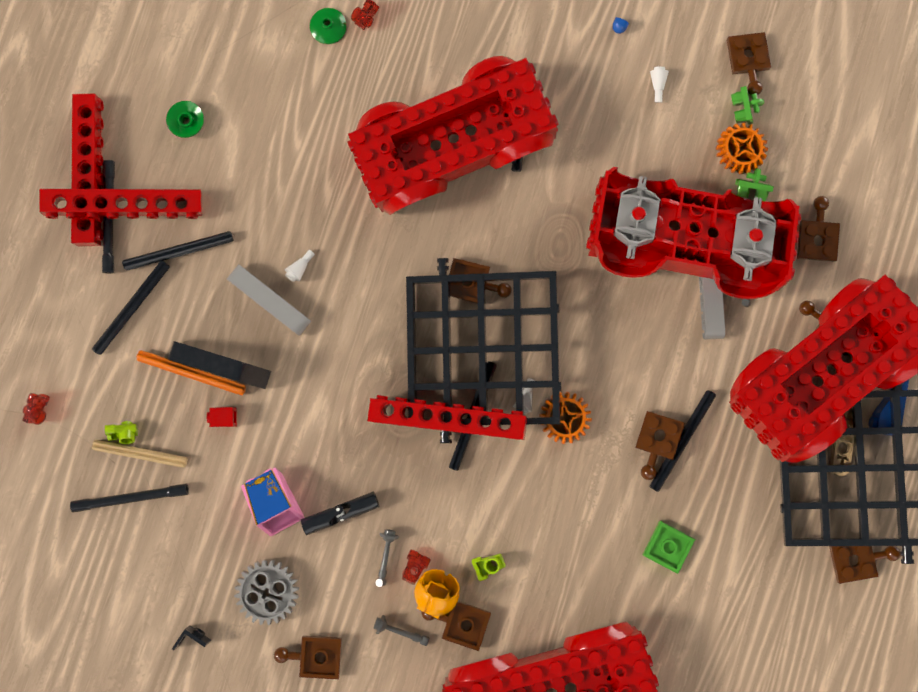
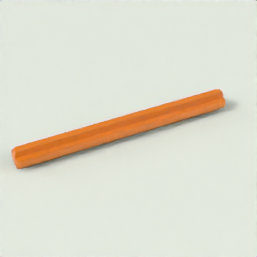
[136,350,246,395]

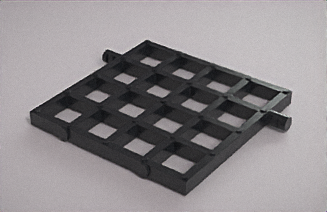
[406,258,562,444]
[780,383,918,564]

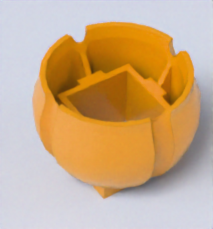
[414,569,460,619]

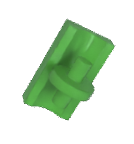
[731,86,764,125]
[735,168,774,201]

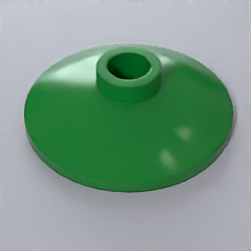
[310,8,347,44]
[166,101,204,138]

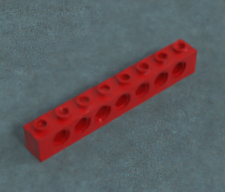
[71,93,104,247]
[39,189,202,219]
[367,395,527,440]

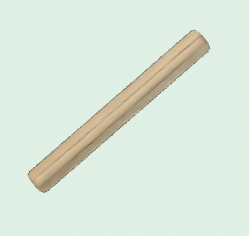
[92,440,188,468]

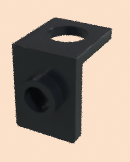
[172,626,211,651]

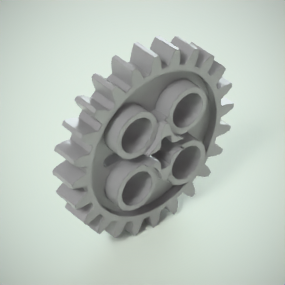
[234,560,299,625]

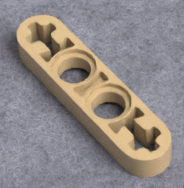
[830,407,854,476]

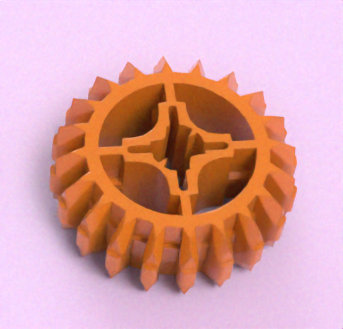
[716,123,768,174]
[539,392,592,444]

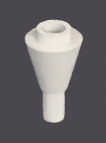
[650,66,669,103]
[285,250,315,282]
[513,378,534,415]

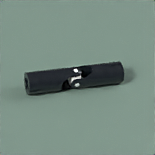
[301,491,380,536]

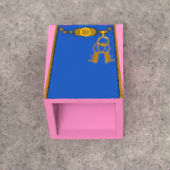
[241,467,305,537]

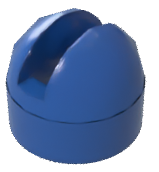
[613,17,629,34]

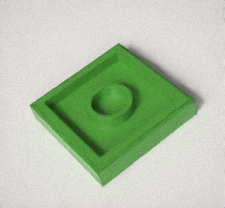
[642,521,696,574]

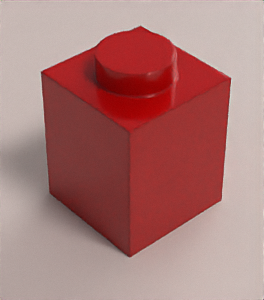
[206,407,237,427]

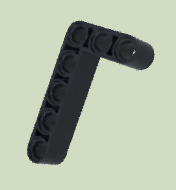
[168,341,272,389]

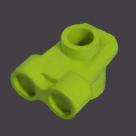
[105,421,138,444]
[472,554,506,581]

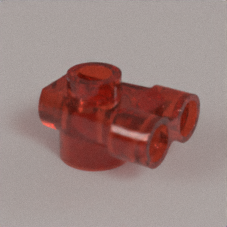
[351,0,380,30]
[22,393,50,425]
[402,550,431,585]

